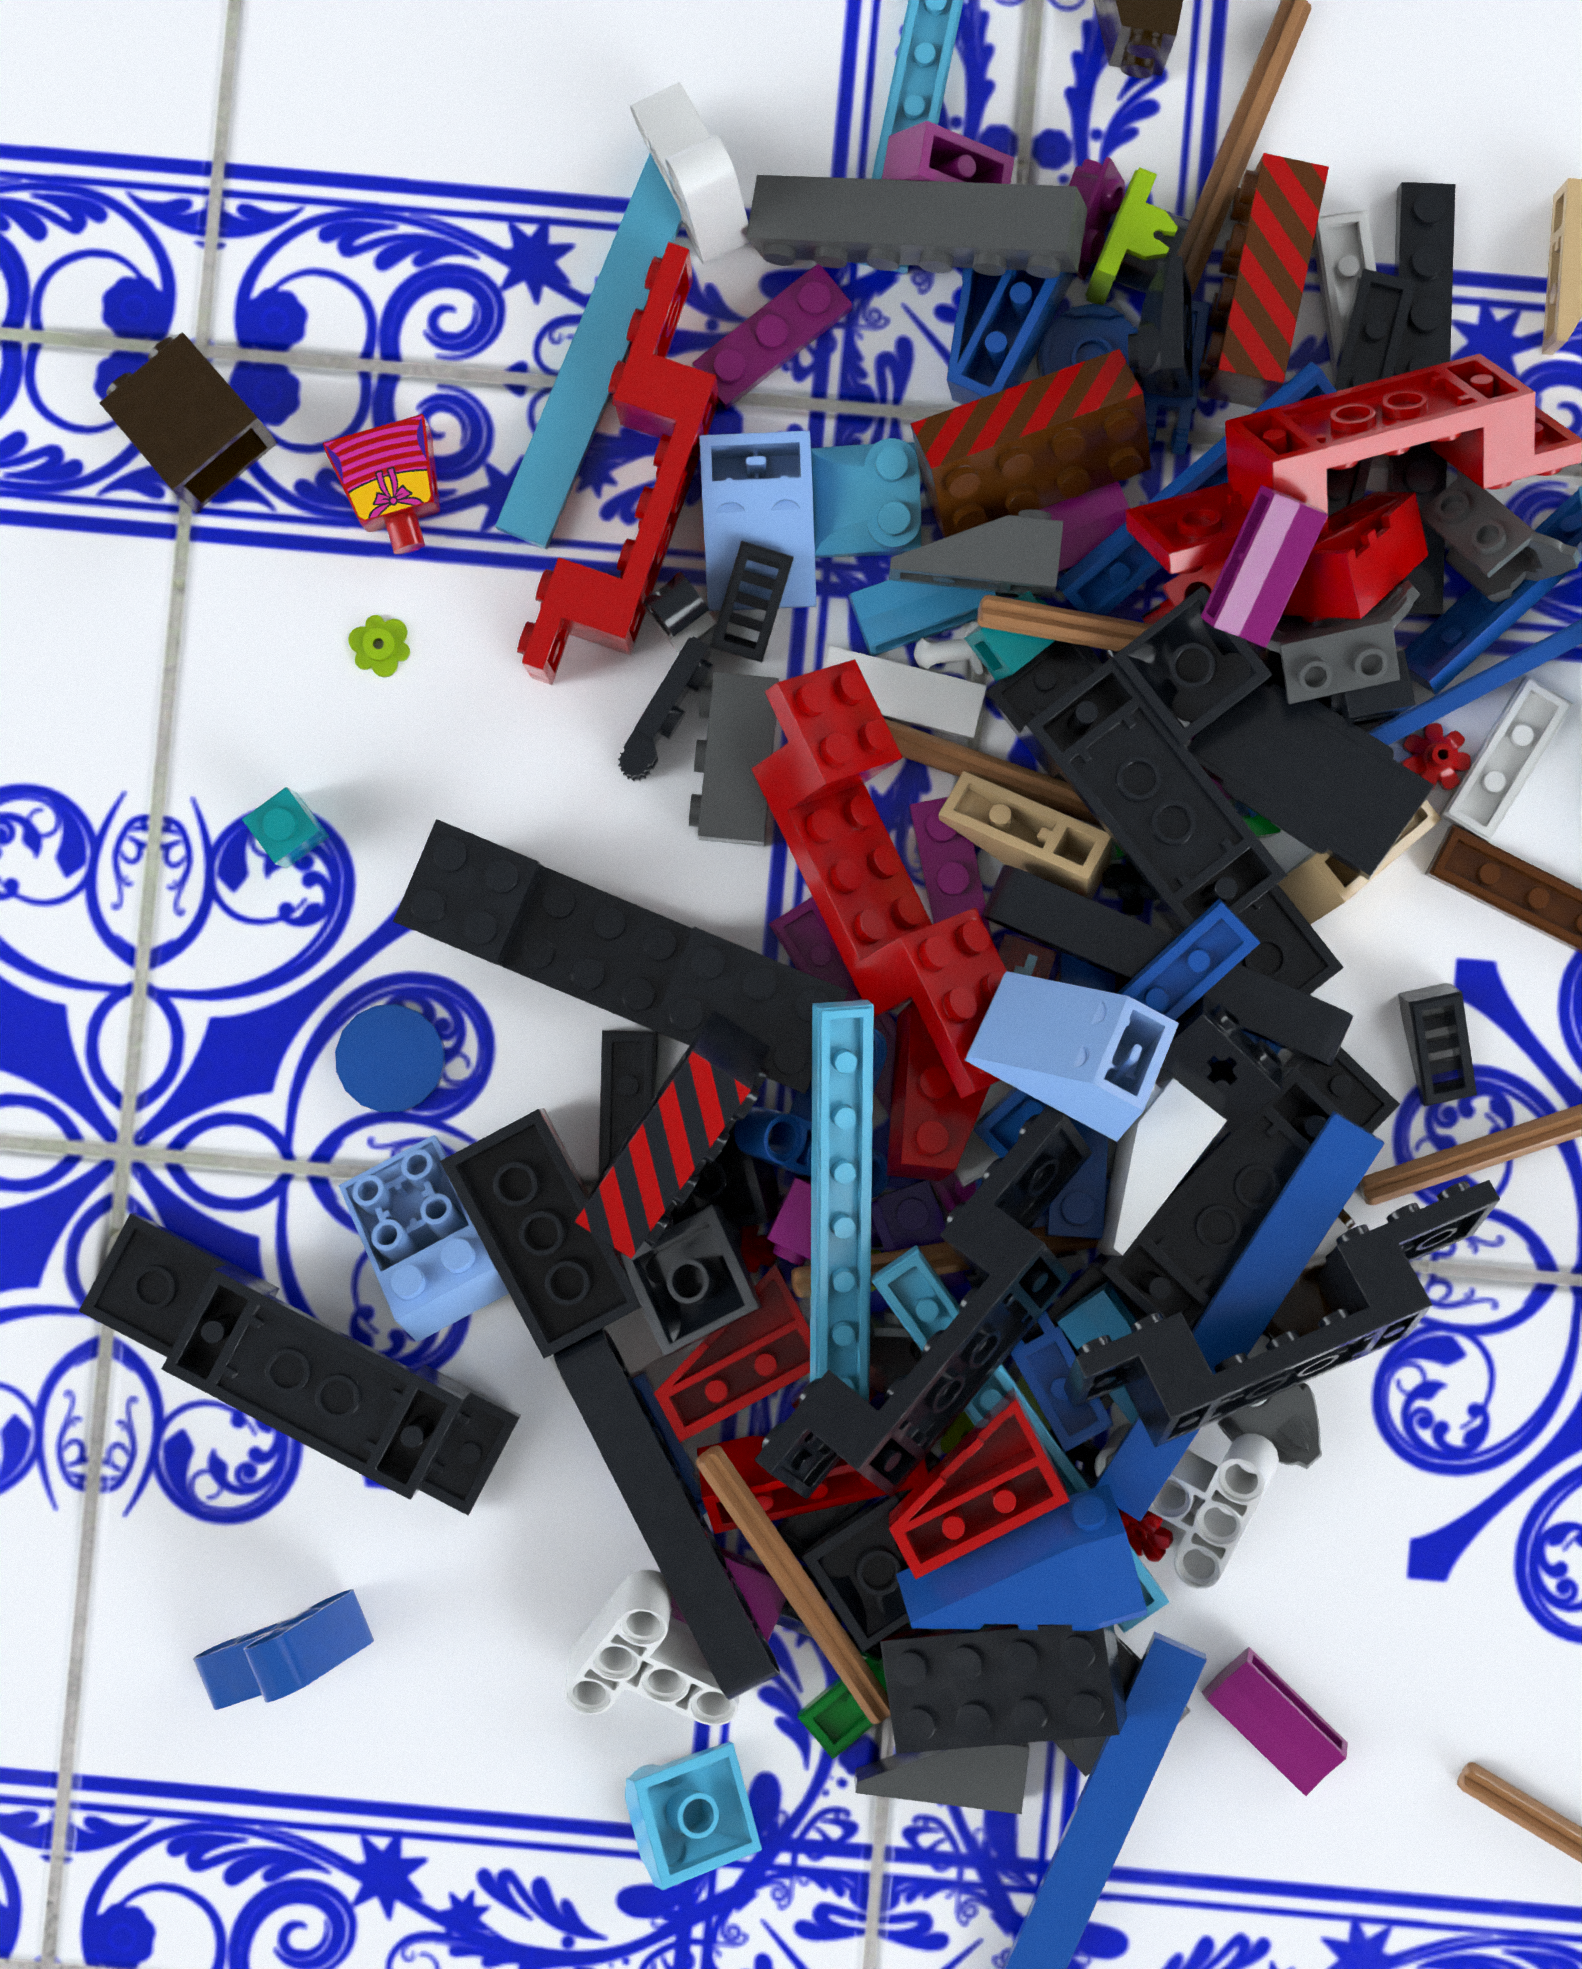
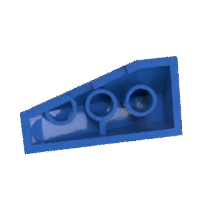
[896,1484,1147,1631]

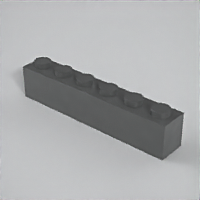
[746,175,1087,278]

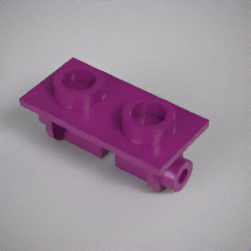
[1068,157,1125,281]

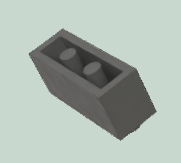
[689,672,779,846]

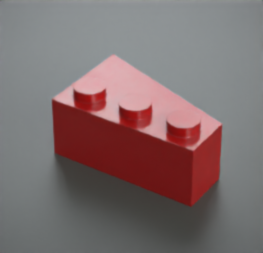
[1282,492,1428,622]
[887,1000,990,1181]
[654,1263,810,1443]
[889,1387,1069,1579]

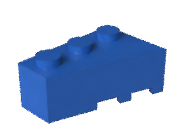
[946,268,1074,405]

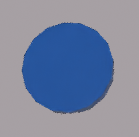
[1037,303,1140,384]
[335,1004,446,1113]

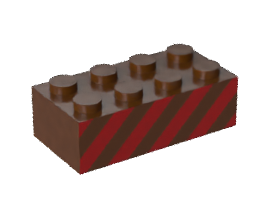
[1198,153,1329,408]
[910,349,1151,538]

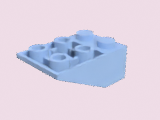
[699,431,817,611]
[965,971,1179,1142]
[338,1134,509,1342]

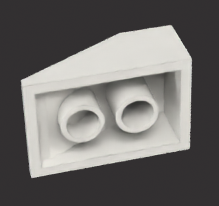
[1097,1078,1227,1256]

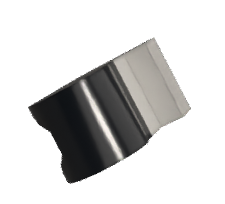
[643,571,717,654]

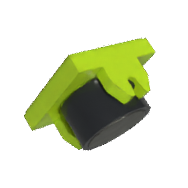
[1085,167,1190,306]

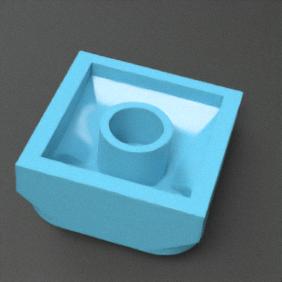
[811,438,921,558]
[625,1742,762,1890]

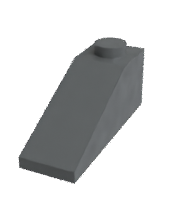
[889,509,1064,598]
[854,1743,1030,1814]

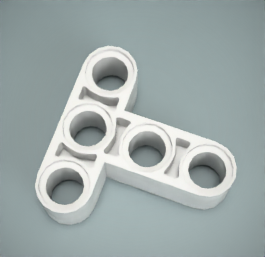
[630,82,749,264]
[1094,1423,1279,1589]
[564,1570,739,1726]

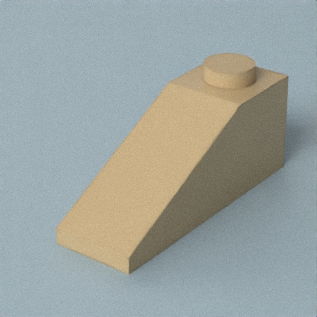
[1542,178,1582,355]
[938,771,1112,900]
[1278,800,1442,925]

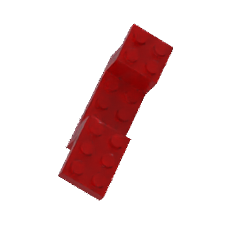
[517,242,719,685]
[1125,354,1582,574]
[751,659,1007,1099]

